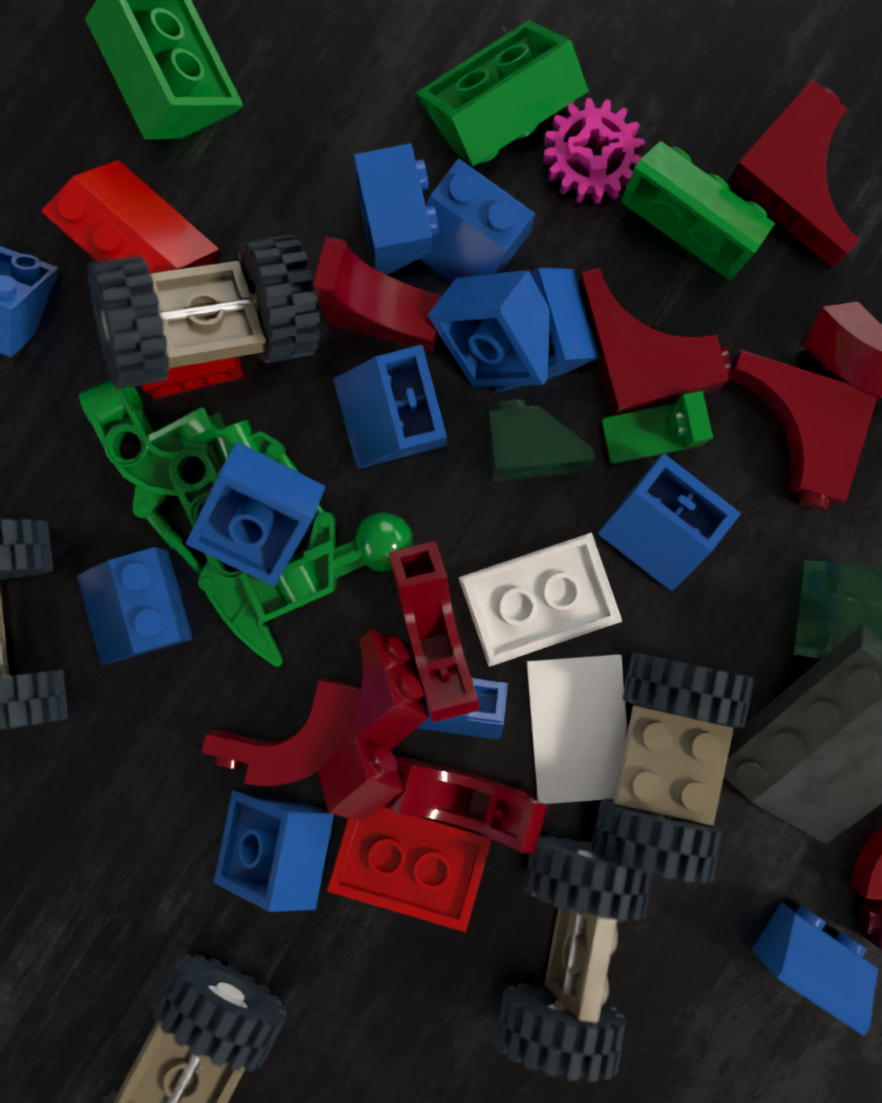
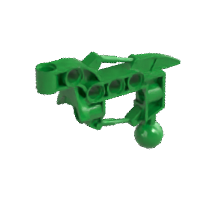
[79,379,414,667]

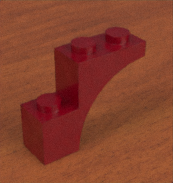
[318,629,430,822]

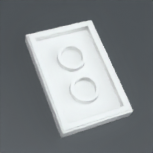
[459,533,622,667]
[526,654,628,804]

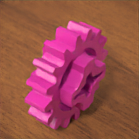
[543,98,645,204]

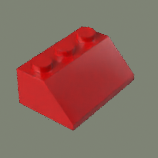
[41,160,221,274]

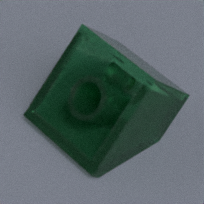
[486,400,595,482]
[794,561,882,659]

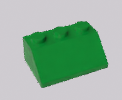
[85,0,243,139]
[416,20,589,166]
[620,141,775,281]

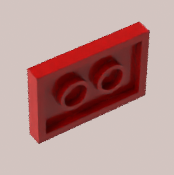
[327,807,492,932]

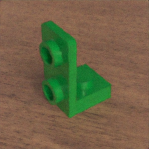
[601,391,713,464]

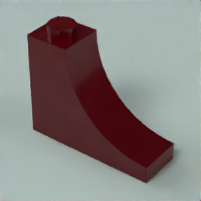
[728,79,859,267]
[313,237,443,353]
[578,268,732,416]
[728,350,878,510]

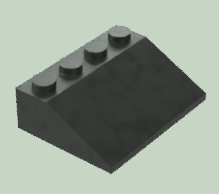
[724,624,882,845]

